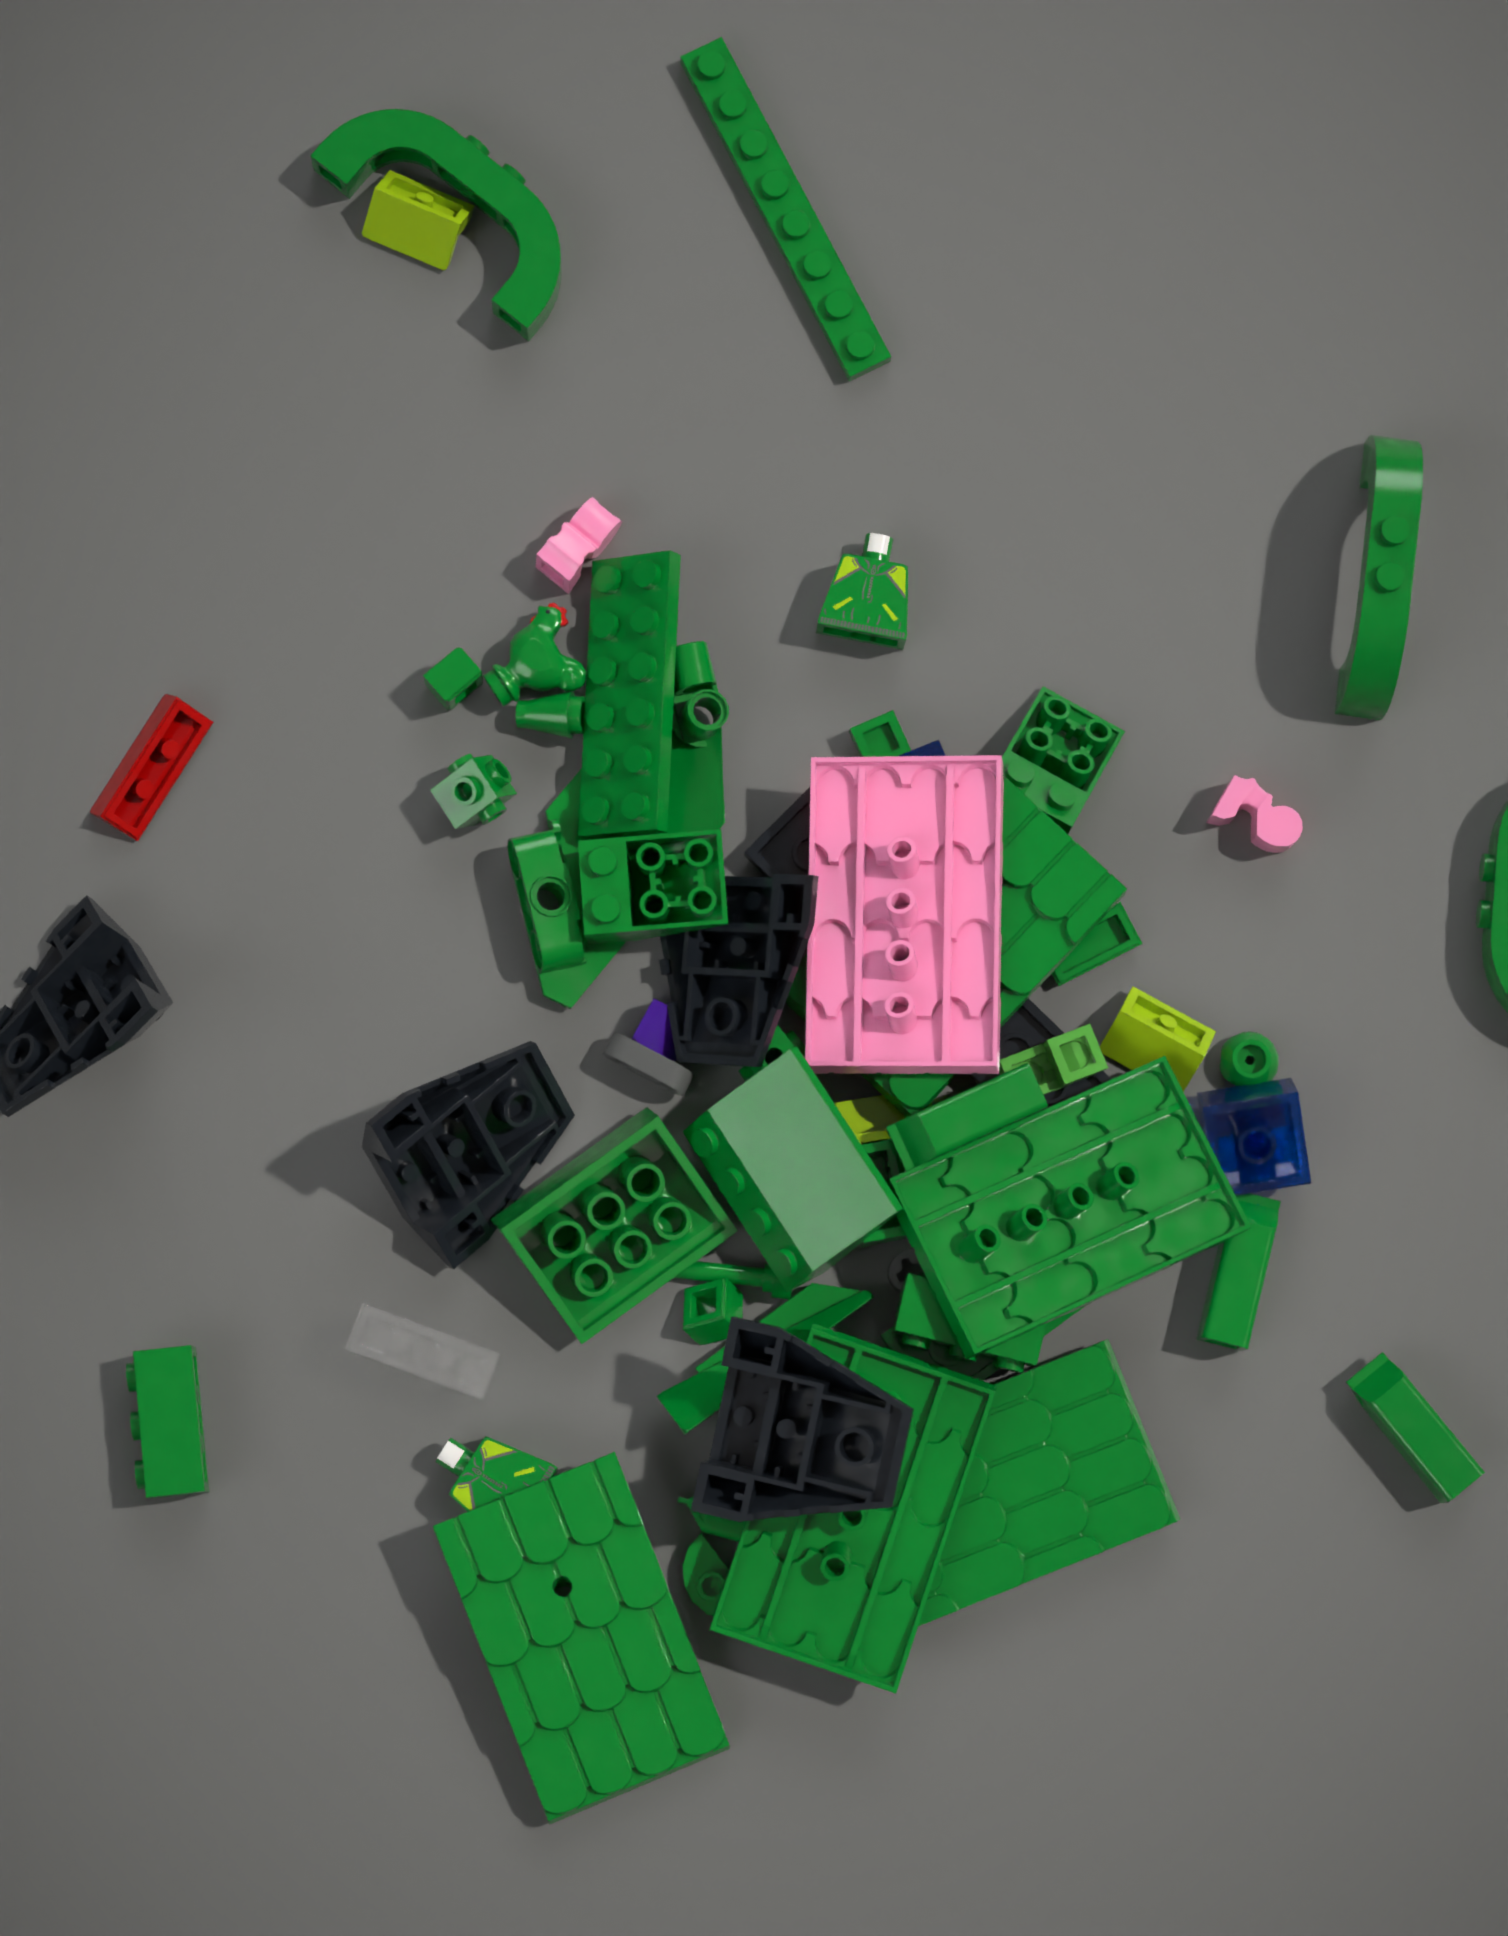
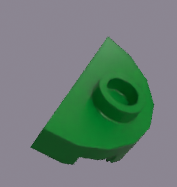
[682,1533,729,1616]

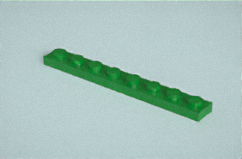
[680,37,891,382]

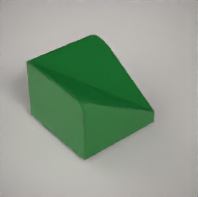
[423,647,483,711]
[683,1277,743,1345]

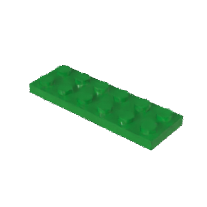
[578,550,681,840]

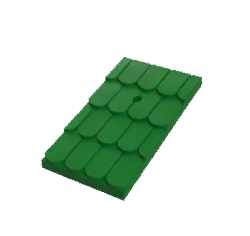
[786,776,1127,1117]
[886,1056,1251,1360]
[710,1323,996,1694]
[919,1339,1180,1626]
[433,1452,730,1825]

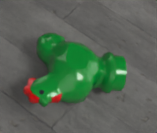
[483,602,587,707]

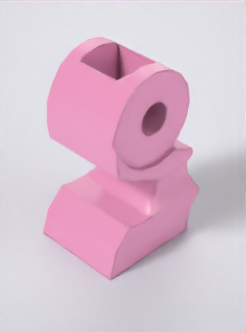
[536,497,622,594]
[1206,775,1303,853]

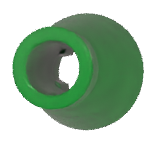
[516,691,585,739]

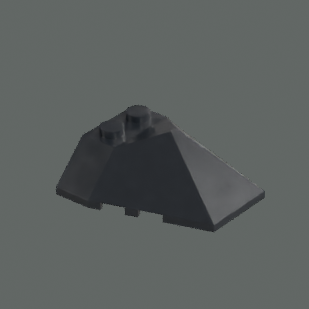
[659,874,819,1067]
[0,895,173,1117]
[362,1041,575,1270]
[691,1316,914,1522]

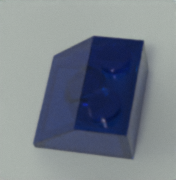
[1197,1078,1311,1196]

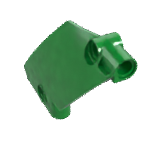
[507,641,729,1009]

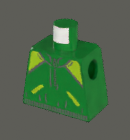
[816,533,908,650]
[435,1436,558,1512]

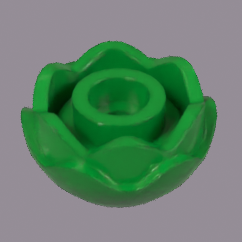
[1220,1031,1279,1091]

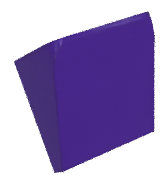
[632,998,677,1062]

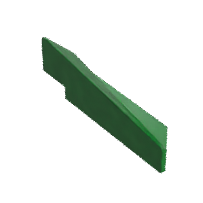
[656,1283,874,1436]

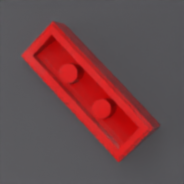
[90,694,213,841]

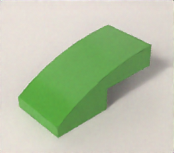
[999,1024,1108,1095]

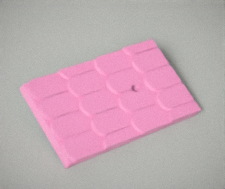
[805,755,1004,1074]

